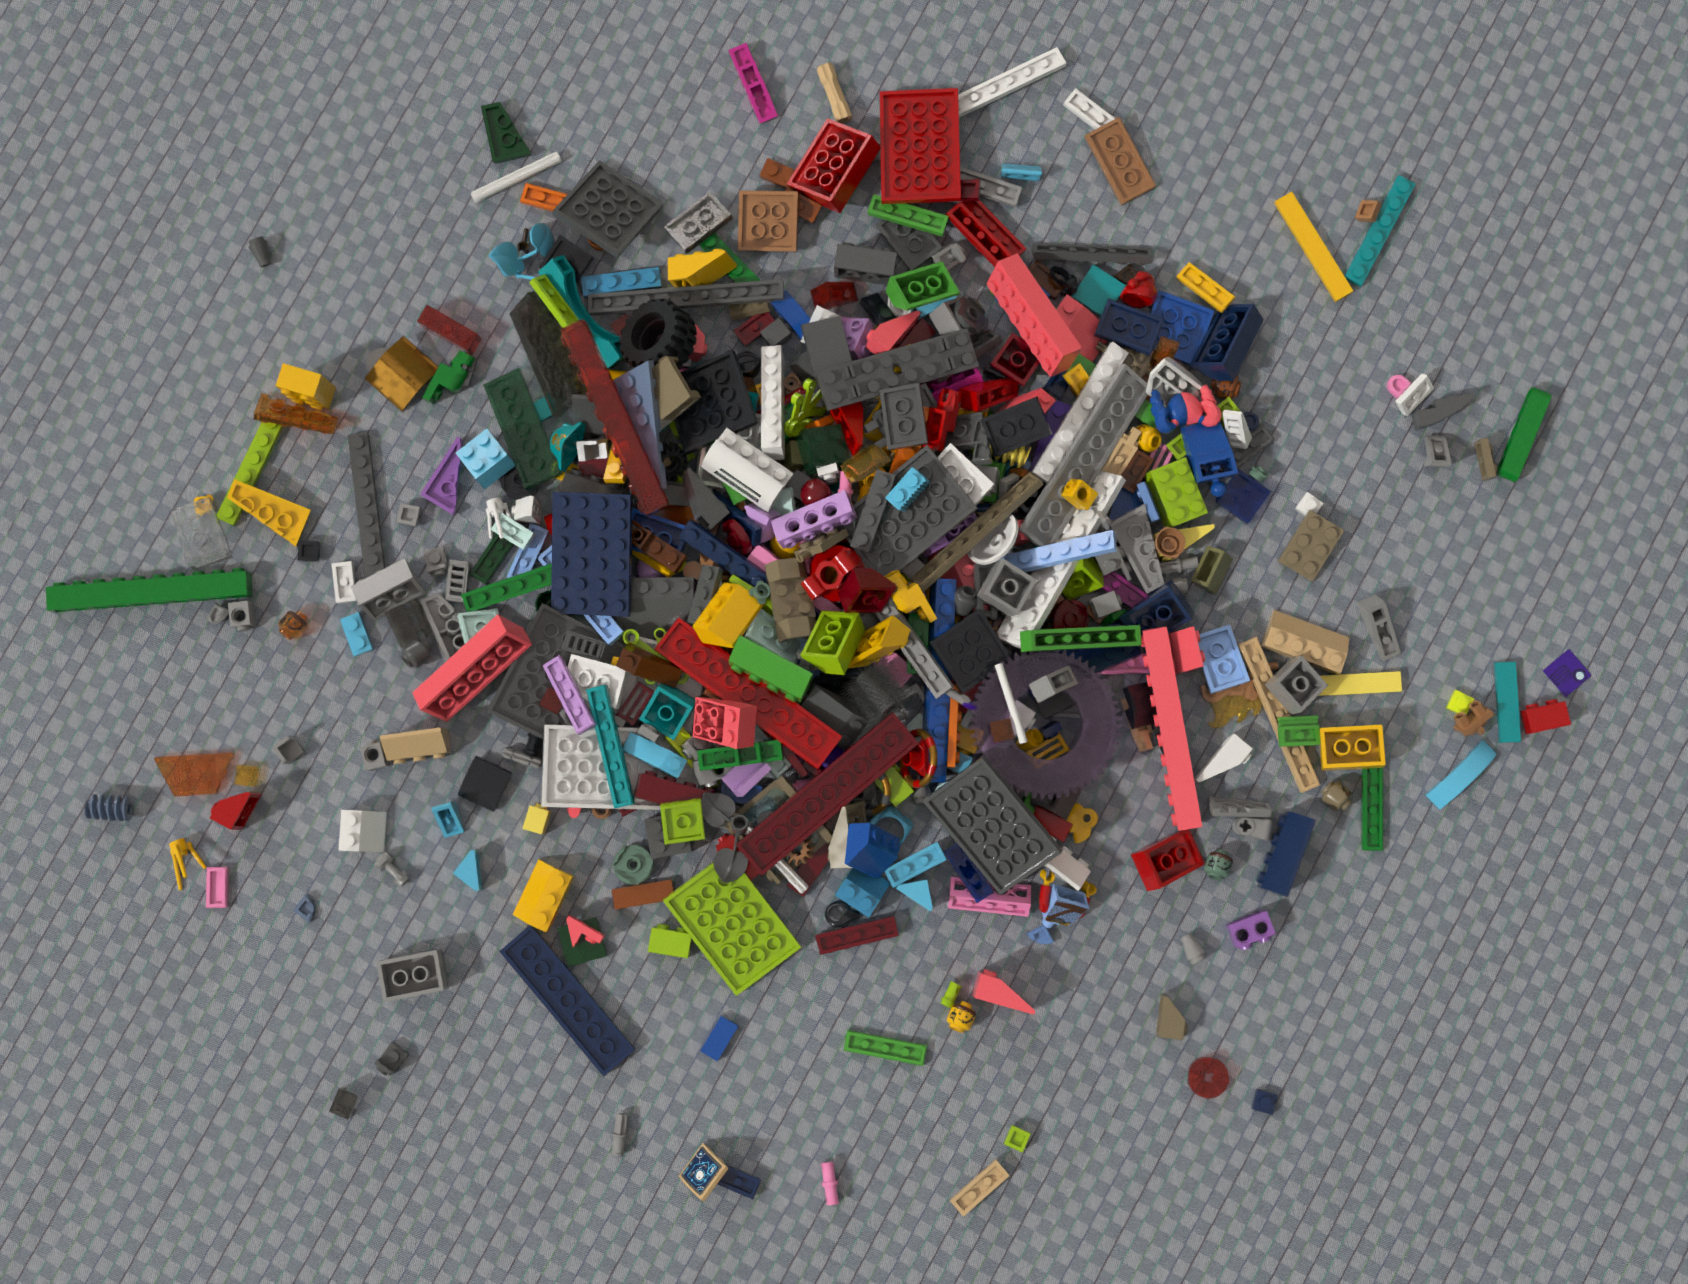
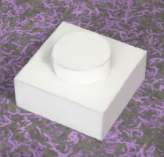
[1294,492,1324,516]

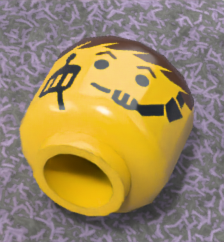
[946,1001,976,1033]

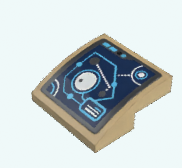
[679,1143,728,1202]

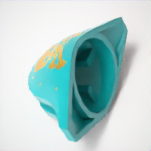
[550,422,586,472]

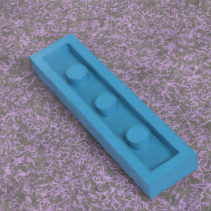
[581,267,662,298]

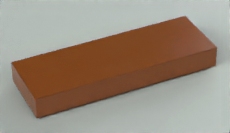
[612,879,674,909]

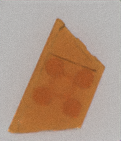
[154,752,234,796]

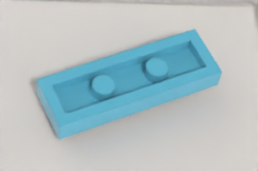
[885,842,947,888]

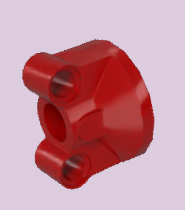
[801,545,865,601]

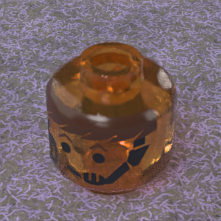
[278,610,308,641]

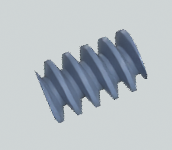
[85,794,132,822]

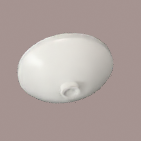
[967,514,1018,565]

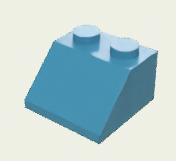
[835,868,890,918]

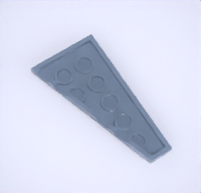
[607,360,667,496]

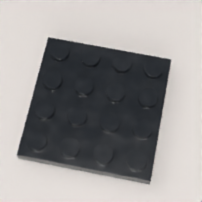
[674,350,758,455]

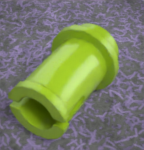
[940,981,962,1008]

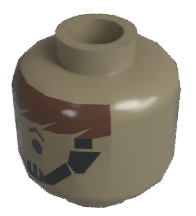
[1321,781,1352,811]

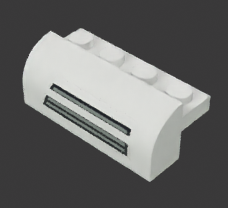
[701,428,794,512]

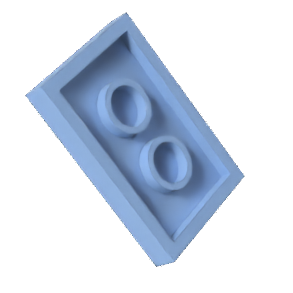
[1198,625,1250,694]

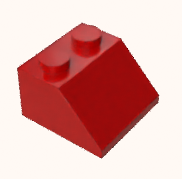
[210,792,262,830]

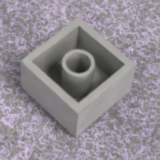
[977,559,1037,617]
[1265,655,1328,715]

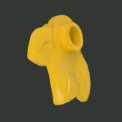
[1066,803,1098,843]

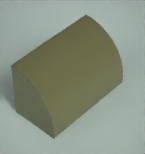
[1191,545,1233,595]

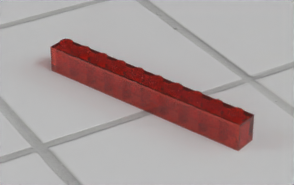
[560,319,671,516]

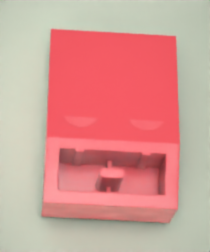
[1168,626,1205,675]
[693,697,757,749]

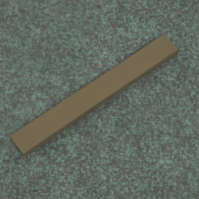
[910,472,1044,592]

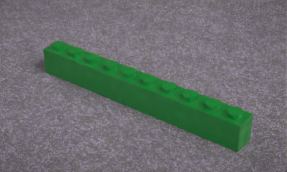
[46,568,253,613]

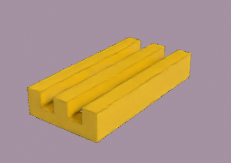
[1025,733,1070,769]

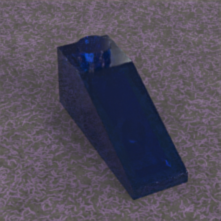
[943,842,994,903]

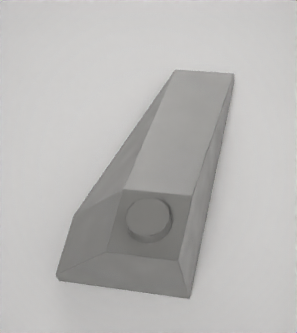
[420,593,464,662]

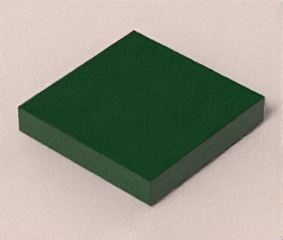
[557,917,607,967]

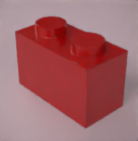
[1520,699,1571,734]

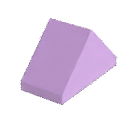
[744,503,781,544]

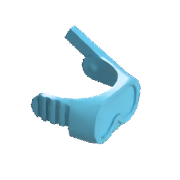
[869,806,914,846]

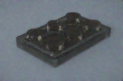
[664,191,733,254]

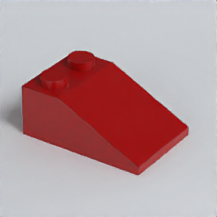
[1130,829,1205,891]

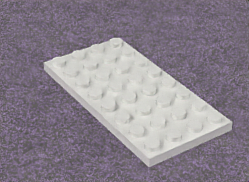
[541,725,705,810]

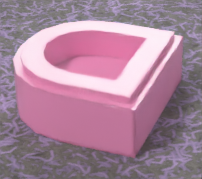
[1387,375,1412,399]

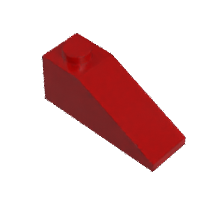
[959,377,1018,412]
[830,402,863,456]

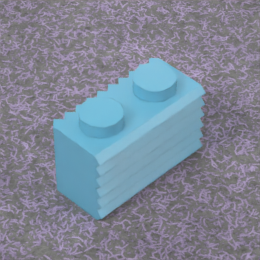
[885,467,930,512]

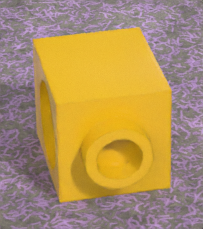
[1061,479,1098,510]

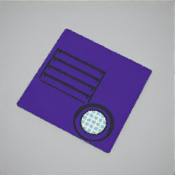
[1543,649,1592,697]

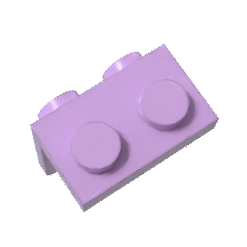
[841,317,875,360]

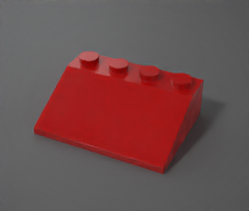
[787,118,880,214]

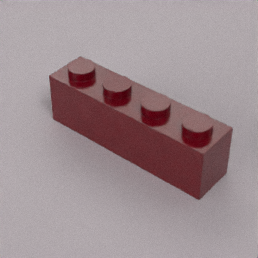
[633,770,715,805]

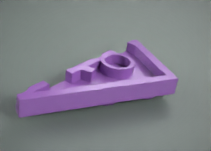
[420,436,463,516]

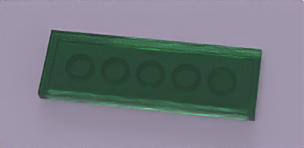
[483,368,562,490]

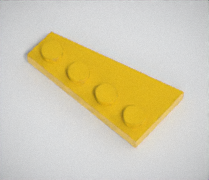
[227,479,311,547]

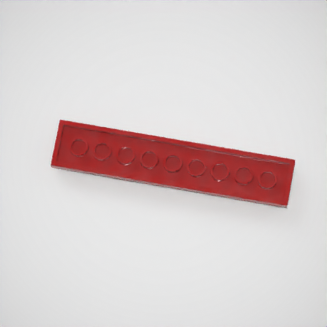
[654,617,842,770]

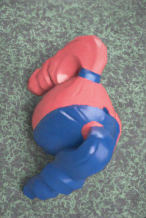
[1150,385,1222,434]

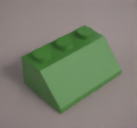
[886,261,960,311]

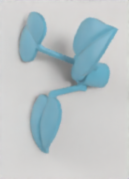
[488,223,554,315]

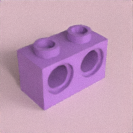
[1225,910,1276,950]

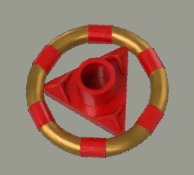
[899,728,937,788]

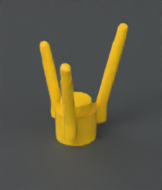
[169,838,207,890]

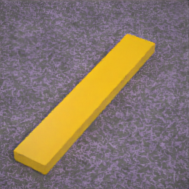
[1274,192,1353,302]

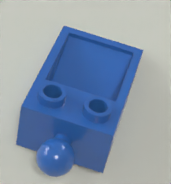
[1180,422,1238,497]

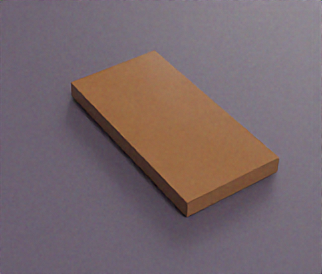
[1084,117,1156,206]

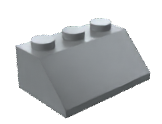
[351,558,427,621]

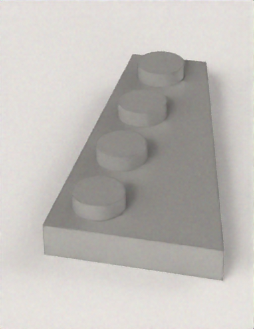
[1110,504,1164,593]

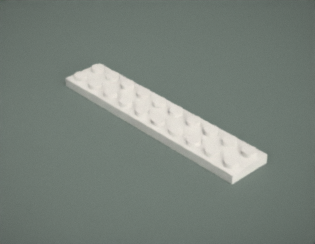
[997,471,1126,649]

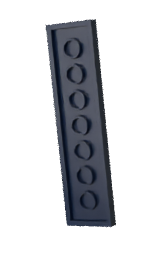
[499,925,635,1077]

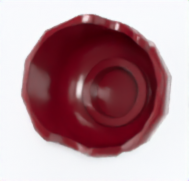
[800,478,833,506]

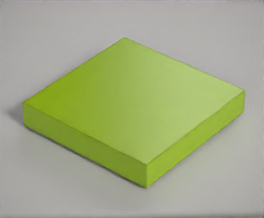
[660,798,705,845]

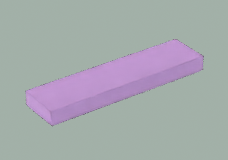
[542,655,597,735]

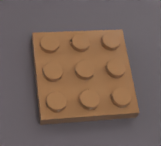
[738,190,799,252]

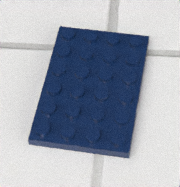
[551,491,633,617]

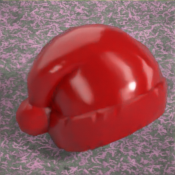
[1120,271,1158,308]

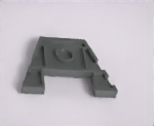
[932,412,992,466]

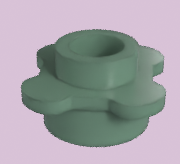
[1249,465,1268,482]
[749,581,771,604]

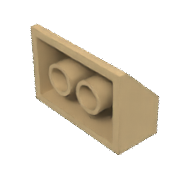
[380,727,451,764]

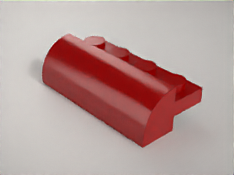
[946,200,1027,267]

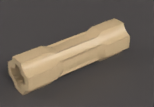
[817,62,852,124]

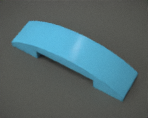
[1425,740,1497,810]

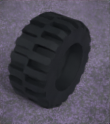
[619,298,697,370]

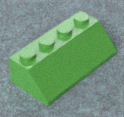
[728,635,813,703]

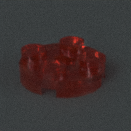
[1187,1057,1229,1099]

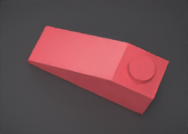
[865,310,921,355]

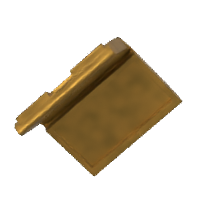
[365,336,438,412]

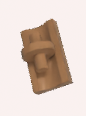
[1453,700,1494,736]

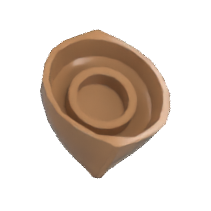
[1155,527,1185,560]

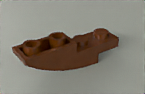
[632,520,688,574]

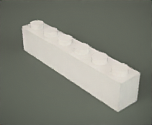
[761,345,785,460]

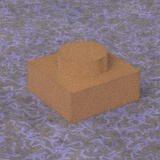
[1355,200,1382,222]

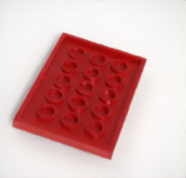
[879,88,961,204]

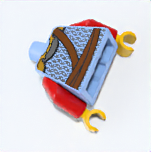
[1039,869,1097,928]

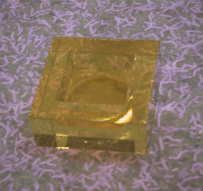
[234,765,259,787]

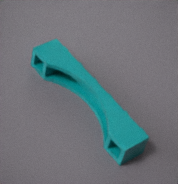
[538,255,624,370]

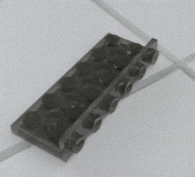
[509,291,589,418]

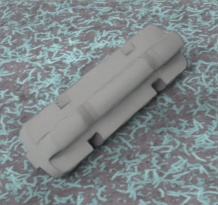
[503,747,542,768]

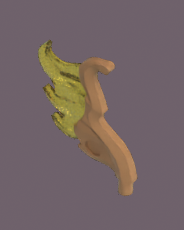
[1200,662,1278,728]

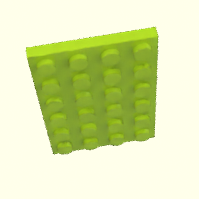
[663,862,802,996]

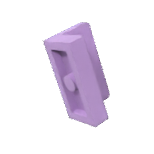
[722,763,771,797]

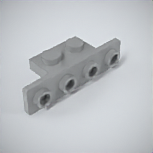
[1094,511,1132,581]

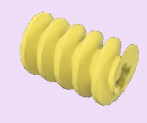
[989,443,1032,468]

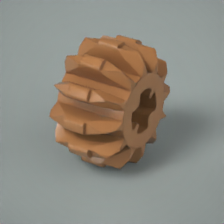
[784,838,815,866]

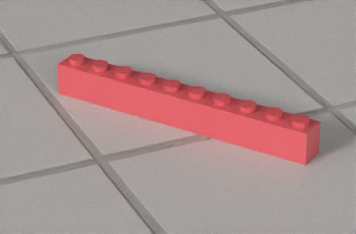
[1141,626,1202,831]

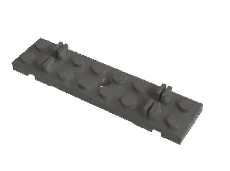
[815,328,979,412]

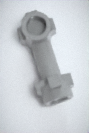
[374,852,410,887]

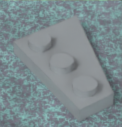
[1207,796,1272,819]

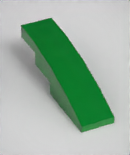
[697,740,784,771]

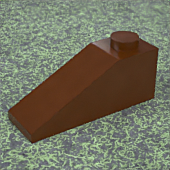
[616,642,683,688]

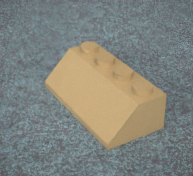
[1261,610,1349,675]

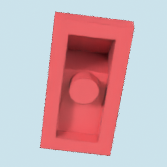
[566,915,606,947]

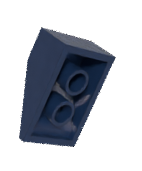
[1119,580,1194,650]

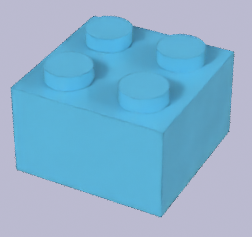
[456,429,516,490]

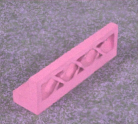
[948,877,1031,917]

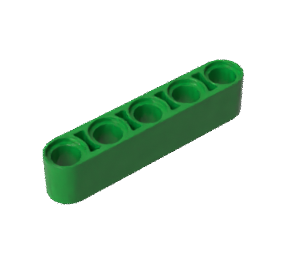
[1496,386,1552,483]

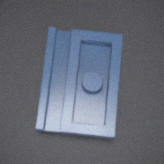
[1137,482,1162,523]

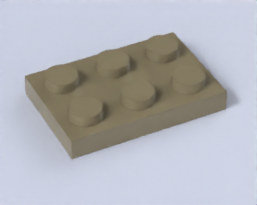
[1278,510,1344,582]

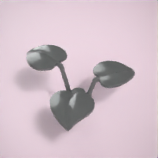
[701,792,774,883]

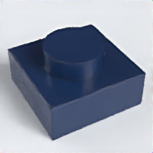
[1038,721,1063,739]
[1251,1089,1278,1115]

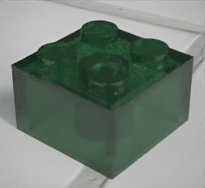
[796,424,851,475]

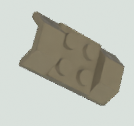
[765,558,816,643]

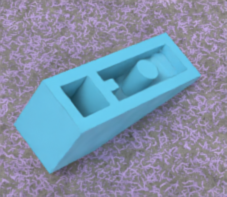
[622,732,687,778]

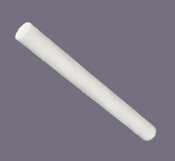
[995,663,1028,744]

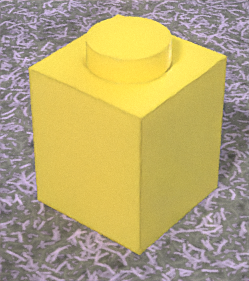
[522,803,552,835]

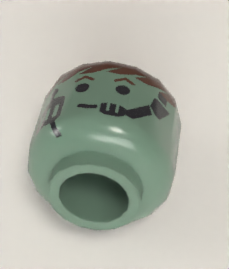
[1204,849,1233,881]

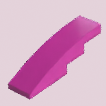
[728,43,778,124]

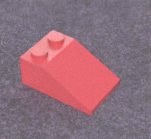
[1056,295,1107,362]
[972,969,1035,1015]

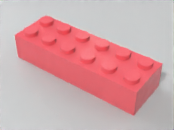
[986,253,1082,377]
[412,614,532,722]

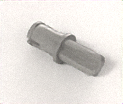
[1159,556,1198,574]
[611,1113,628,1156]

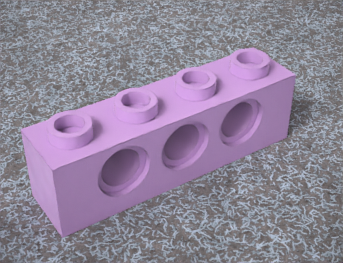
[771,490,857,549]

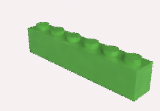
[1020,625,1141,652]

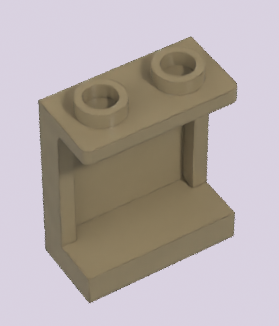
[652,356,701,421]

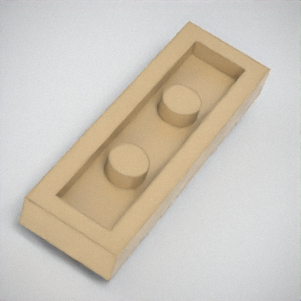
[950,1159,1010,1217]

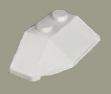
[1146,357,1215,407]

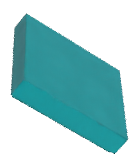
[1072,264,1126,317]

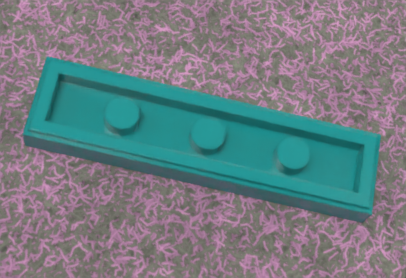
[1494,662,1521,743]

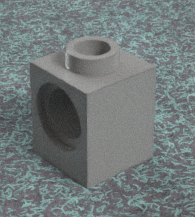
[1089,591,1122,620]
[228,600,256,631]
[360,740,390,771]

